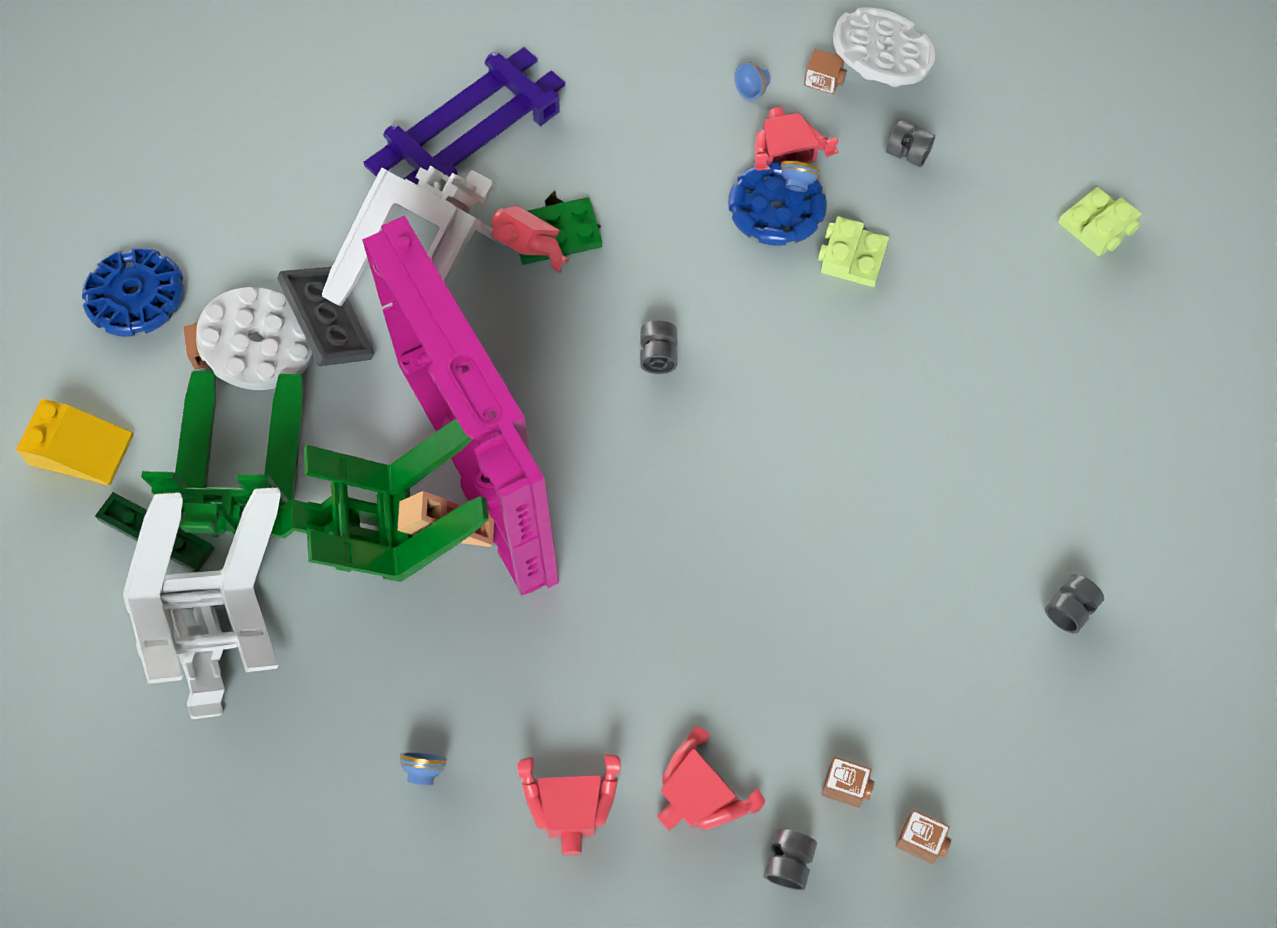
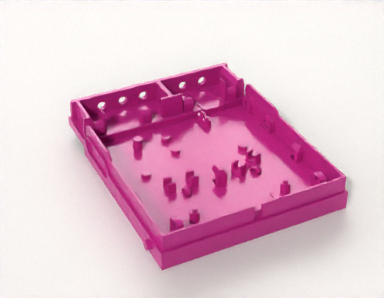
[362,215,559,596]

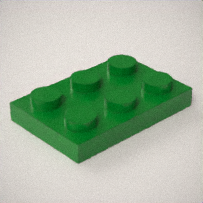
[518,197,602,265]

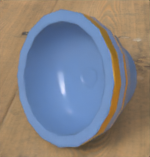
[735,62,771,101]
[781,161,820,192]
[400,752,447,785]

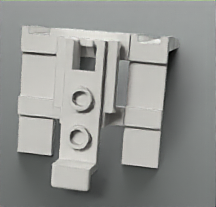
[322,166,505,306]
[123,488,281,719]

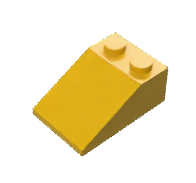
[16,398,134,486]

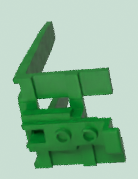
[141,371,303,538]
[270,419,488,582]

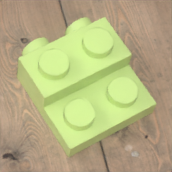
[1058,187,1142,257]
[818,216,890,287]

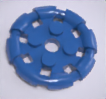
[728,161,827,246]
[82,248,185,337]

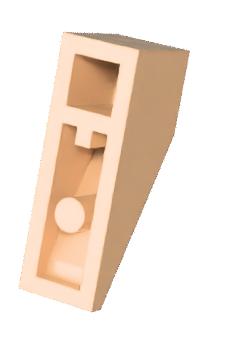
[398,491,494,547]

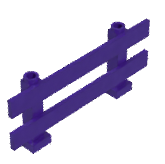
[363,47,565,185]

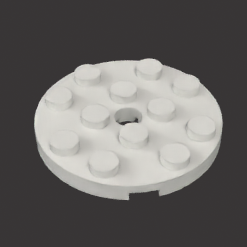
[833,7,935,87]
[196,287,313,390]

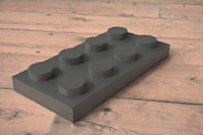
[277,267,374,367]

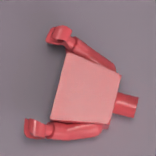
[754,107,839,171]
[491,205,569,273]
[657,727,765,831]
[517,754,621,856]

